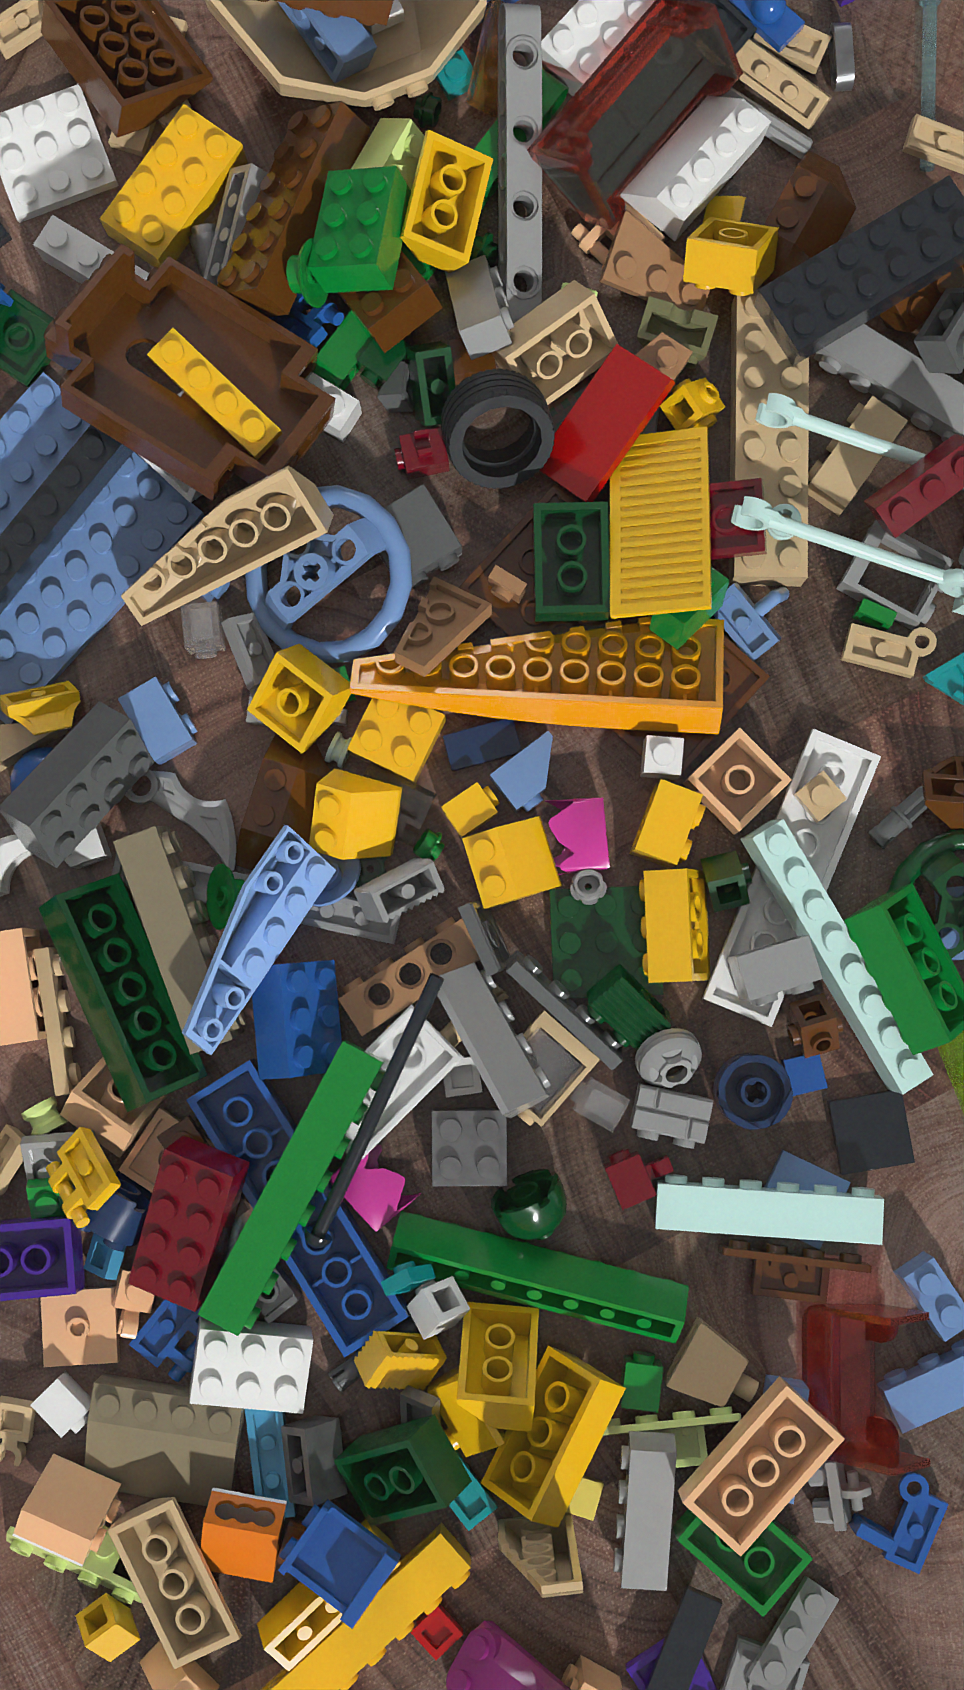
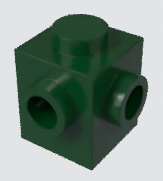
[700,850,752,913]

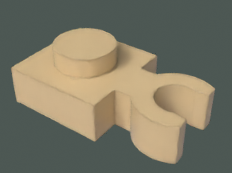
[0,1395,36,1466]

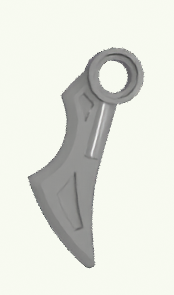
[125,769,236,871]

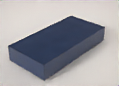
[443,719,522,772]

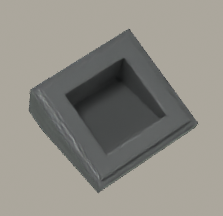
[377,361,414,413]

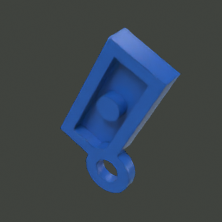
[882,1472,949,1574]

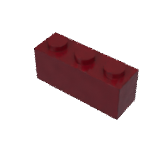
[864,433,964,538]

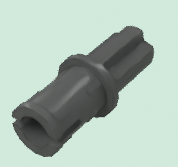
[867,786,928,849]

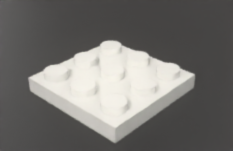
[0,84,119,223]

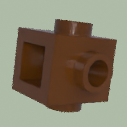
[786,993,843,1059]

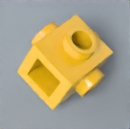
[660,377,725,430]

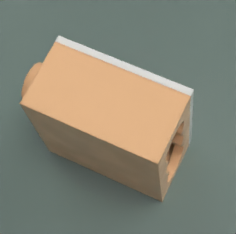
[12,1453,122,1567]

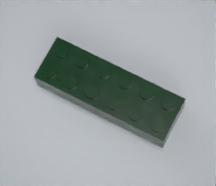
[38,873,208,1112]

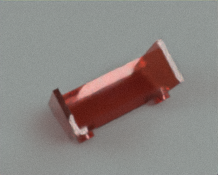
[802,1304,930,1476]

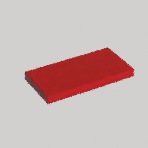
[539,344,675,502]

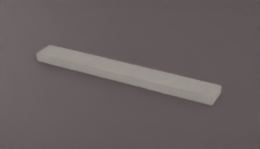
[112,853,402,945]

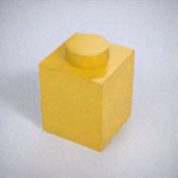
[441,782,500,839]
[75,1593,141,1662]

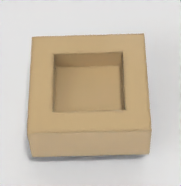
[793,770,847,823]

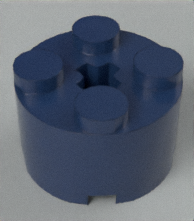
[713,1053,793,1130]
[71,1171,152,1251]

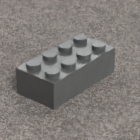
[0,701,154,868]

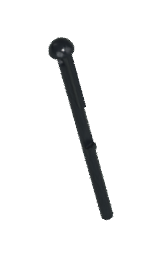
[304,973,444,1248]

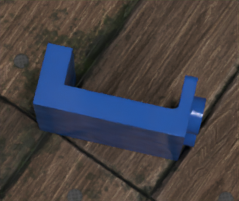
[278,1499,401,1629]

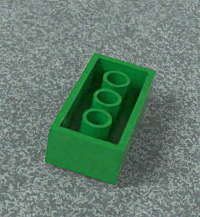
[844,883,964,1055]

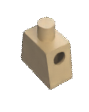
[663,1317,759,1407]

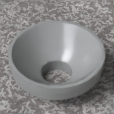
[635,1028,702,1088]

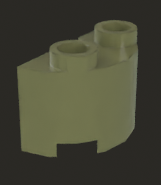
[637,296,718,369]

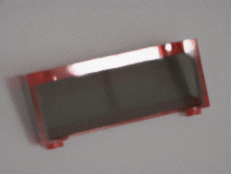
[527,0,743,230]

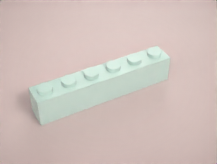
[655,1174,884,1245]

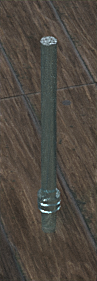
[919,0,941,172]

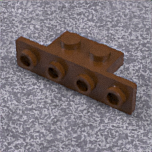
[718,1239,872,1304]

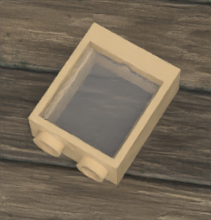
[518,1010,600,1127]

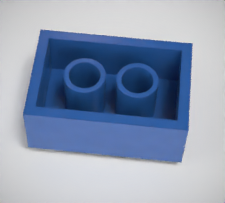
[252,960,342,1080]

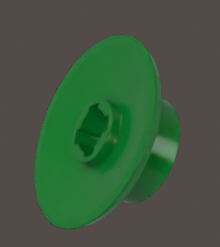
[286,238,328,308]
[206,864,245,930]

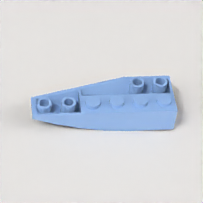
[182,825,336,1055]

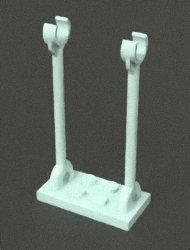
[731,393,964,615]

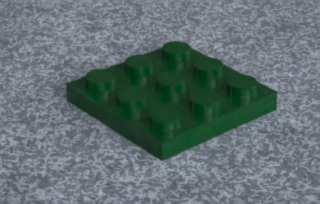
[549,886,664,998]

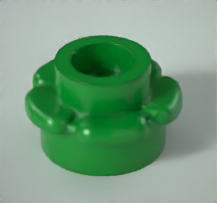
[412,828,445,861]

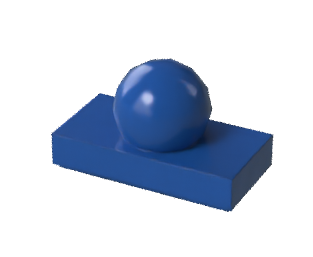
[728,0,805,53]

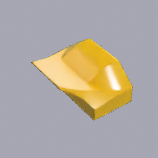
[0,681,81,736]

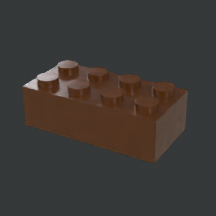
[338,251,443,353]

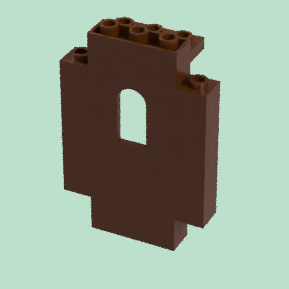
[44,244,336,501]

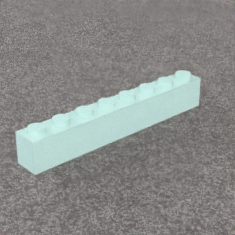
[740,819,934,1094]

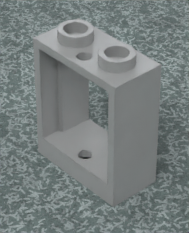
[836,520,954,630]

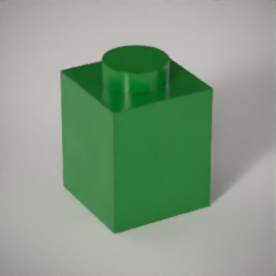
[619,1351,664,1413]

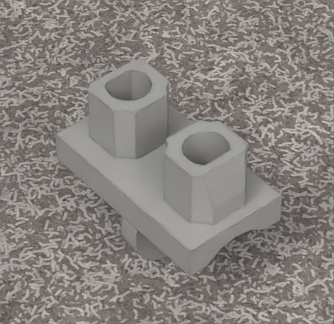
[808,1452,872,1531]

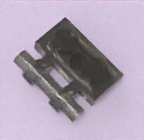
[363,762,437,847]

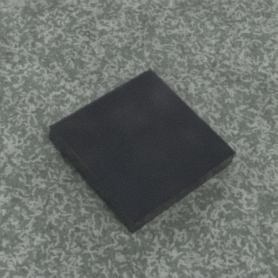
[827,1090,915,1175]

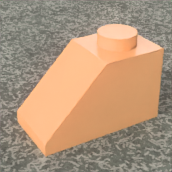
[139,1640,220,1690]

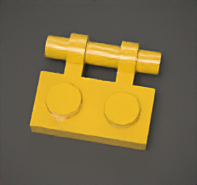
[46,1127,121,1228]

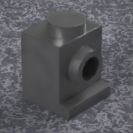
[256,1264,302,1324]

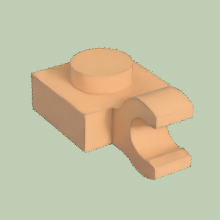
[112,1268,154,1339]

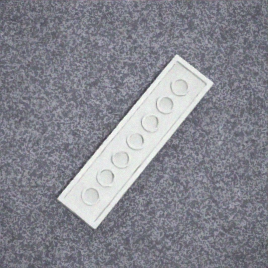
[702,729,881,1027]

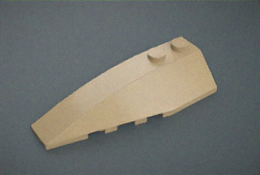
[121,466,334,626]
[498,1512,583,1598]

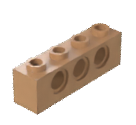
[338,917,480,1036]

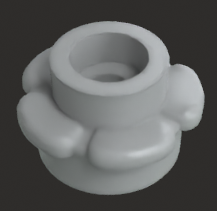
[570,869,607,905]

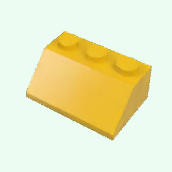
[400,130,493,273]
[639,868,711,983]
[457,1302,539,1432]

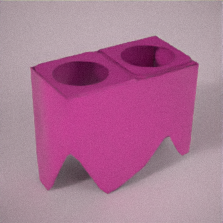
[545,797,610,875]
[329,1145,421,1232]

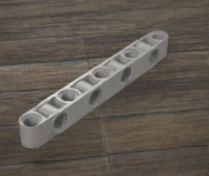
[498,3,542,323]

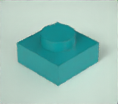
[435,48,479,101]
[381,1261,436,1296]

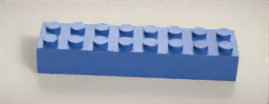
[186,1058,409,1358]

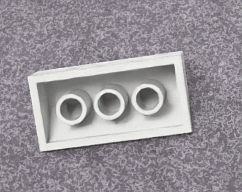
[620,96,771,241]

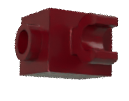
[394,427,450,480]
[603,1148,674,1210]

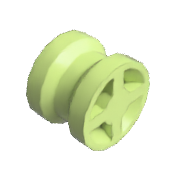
[21,1096,68,1135]

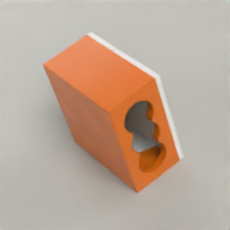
[200,1488,287,1583]

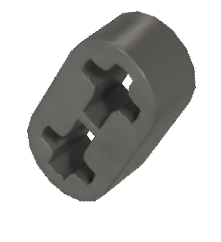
[829,22,855,92]

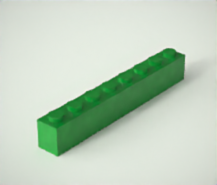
[197,1040,385,1336]
[386,1211,689,1344]

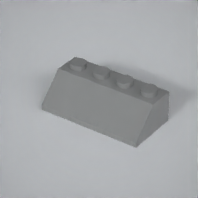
[437,963,551,1118]

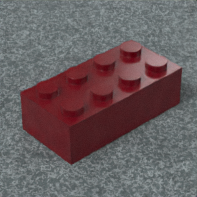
[128,1135,250,1312]

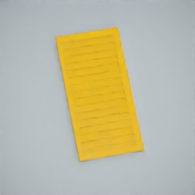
[610,426,712,619]

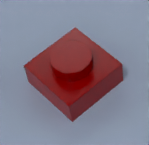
[410,1604,464,1660]

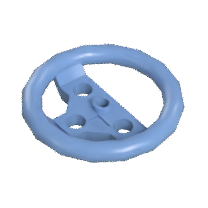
[245,485,412,663]

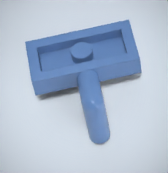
[713,582,789,661]

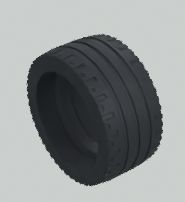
[441,368,555,489]

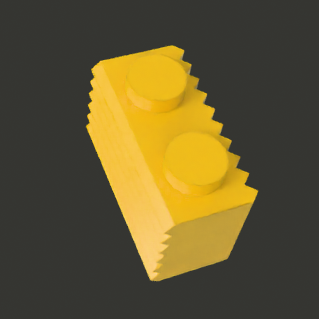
[354,1331,447,1391]

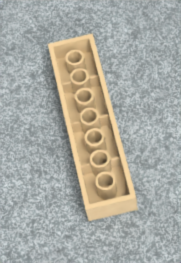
[729,290,809,587]

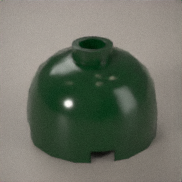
[491,1169,567,1240]

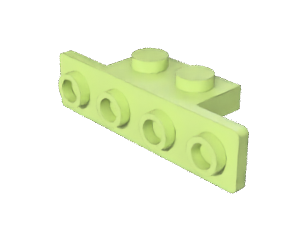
[603,1407,741,1468]
[6,1525,141,1604]

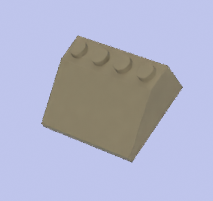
[84,1373,245,1506]

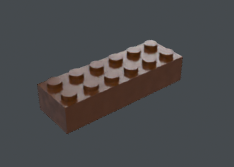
[217,101,371,317]

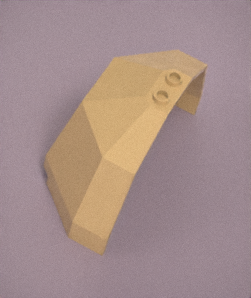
[205,0,487,111]

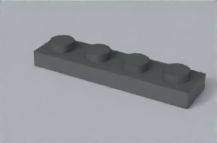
[506,950,623,1070]

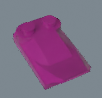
[446,1620,571,1690]

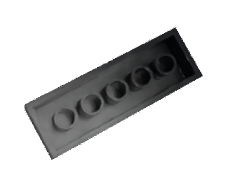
[754,175,964,366]

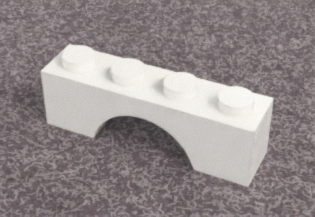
[0,822,112,897]

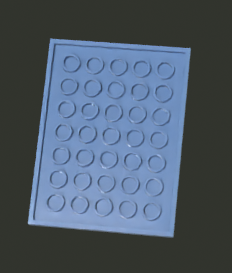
[0,372,205,724]

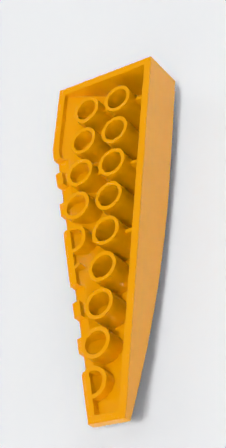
[349,616,724,734]

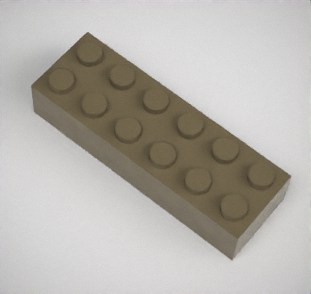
[113,826,246,1055]

